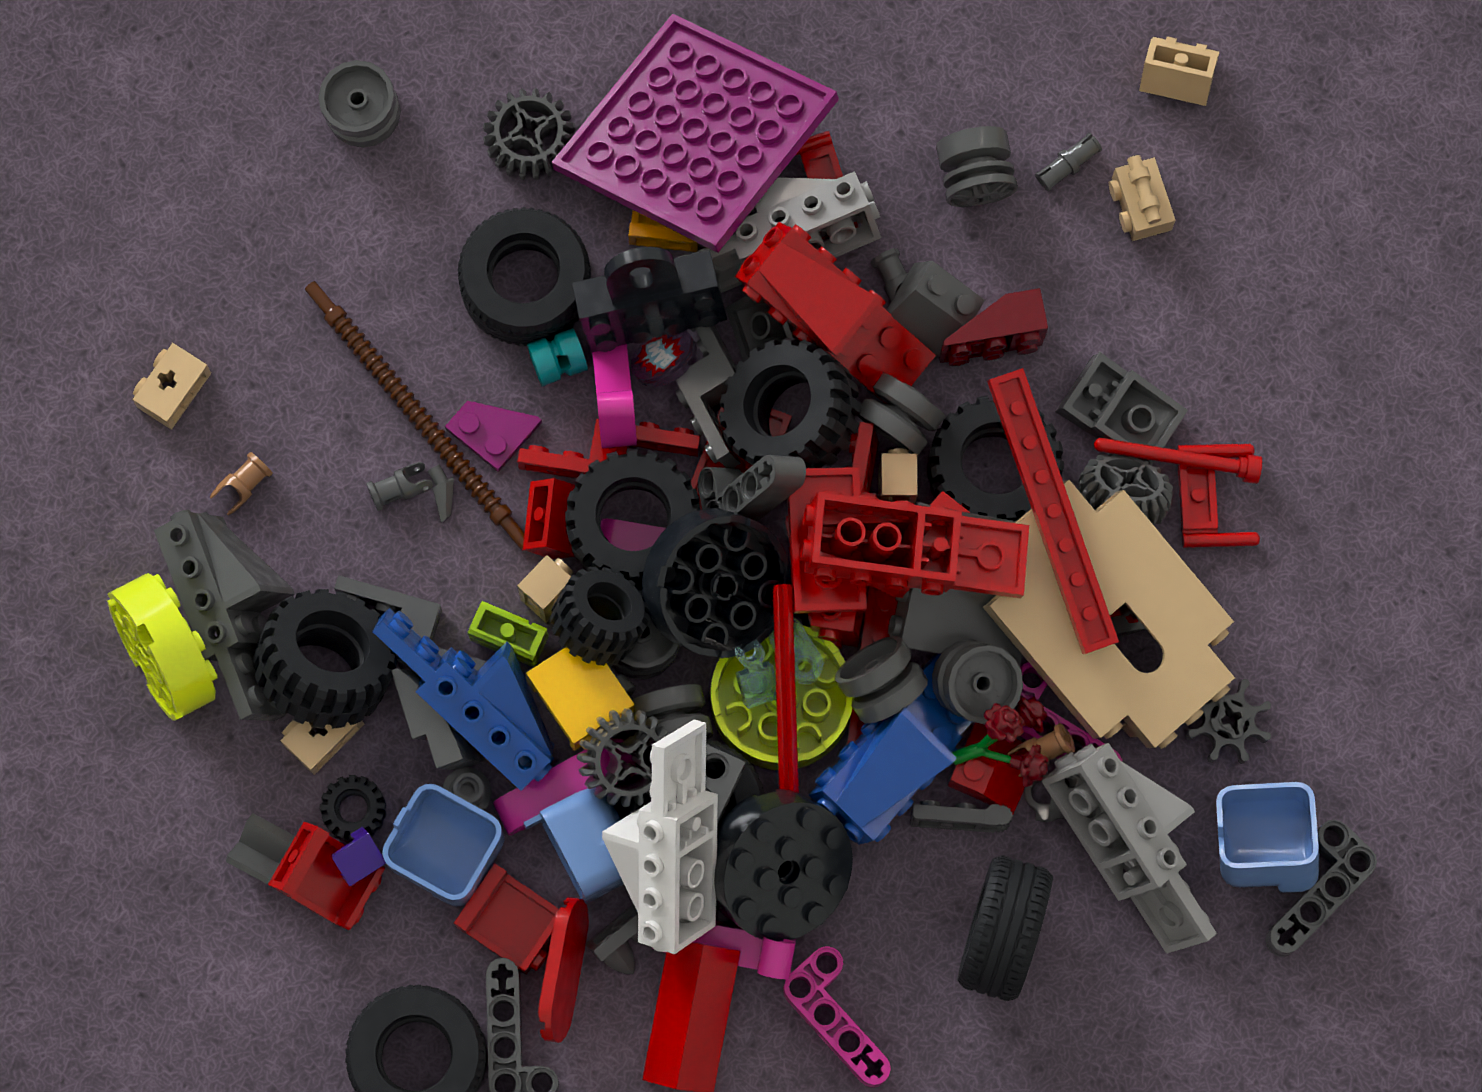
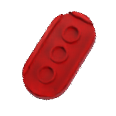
[538,897,589,1043]

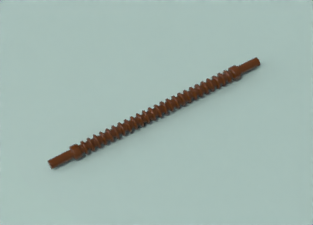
[305,281,525,551]

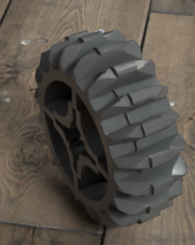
[483,88,576,180]
[1078,453,1173,525]
[577,708,668,807]

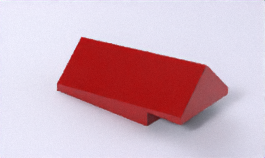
[642,941,741,1092]

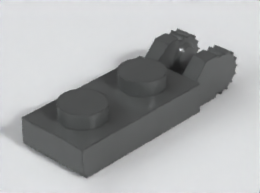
[910,800,1013,833]

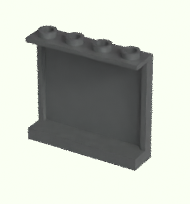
[888,502,1022,667]

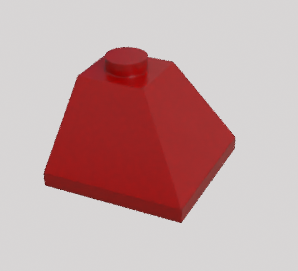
[948,722,1028,815]

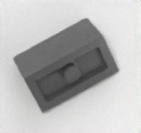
[226,813,295,884]

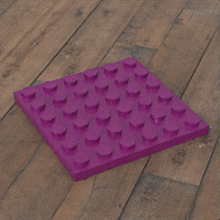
[552,14,839,253]

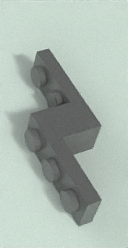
[674,325,741,468]
[334,575,487,671]

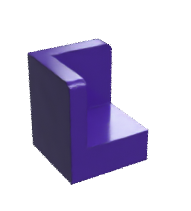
[331,827,386,886]

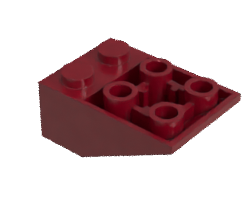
[939,288,1048,366]

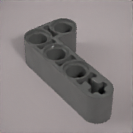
[698,455,806,522]
[1265,820,1377,957]
[486,958,560,1092]

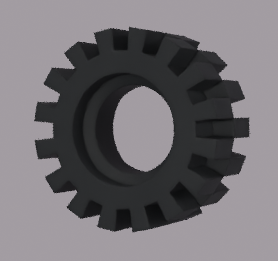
[320,775,386,842]

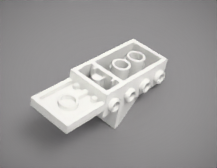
[602,720,718,954]

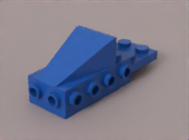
[373,608,555,791]
[808,653,978,845]

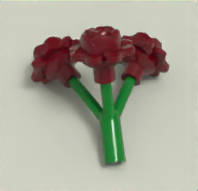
[951,696,1049,787]

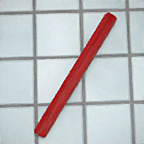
[773,584,799,793]

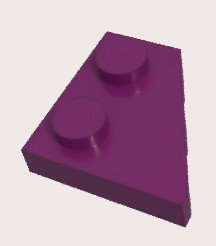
[445,401,542,472]

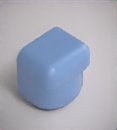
[1216,782,1319,893]
[383,784,504,907]
[524,788,624,904]

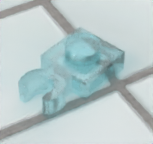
[735,640,776,709]

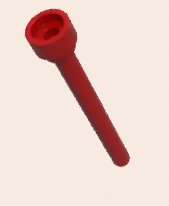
[1094,438,1262,484]

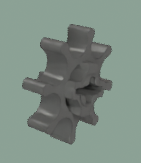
[1185,679,1271,764]

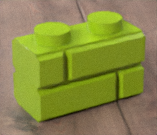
[468,601,549,667]

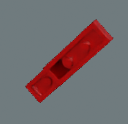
[517,419,700,479]

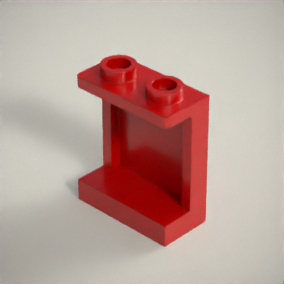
[268,822,385,930]
[454,863,559,975]

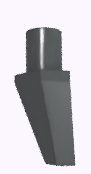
[428,464,454,523]

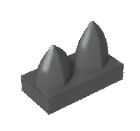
[585,904,648,974]

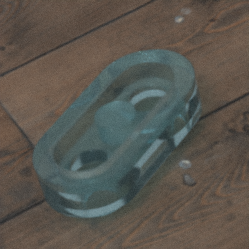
[768,618,823,684]

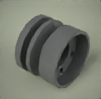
[936,126,1018,207]

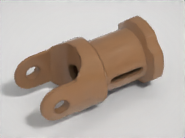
[210,452,273,515]
[1007,723,1075,777]

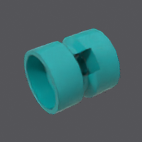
[527,328,588,387]

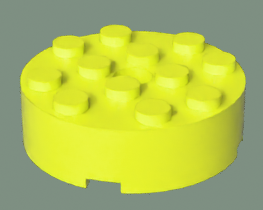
[107,573,218,721]
[711,623,853,770]

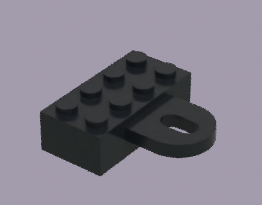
[572,247,727,353]

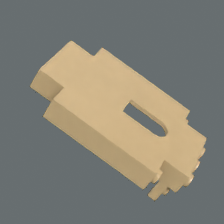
[983,480,1235,749]

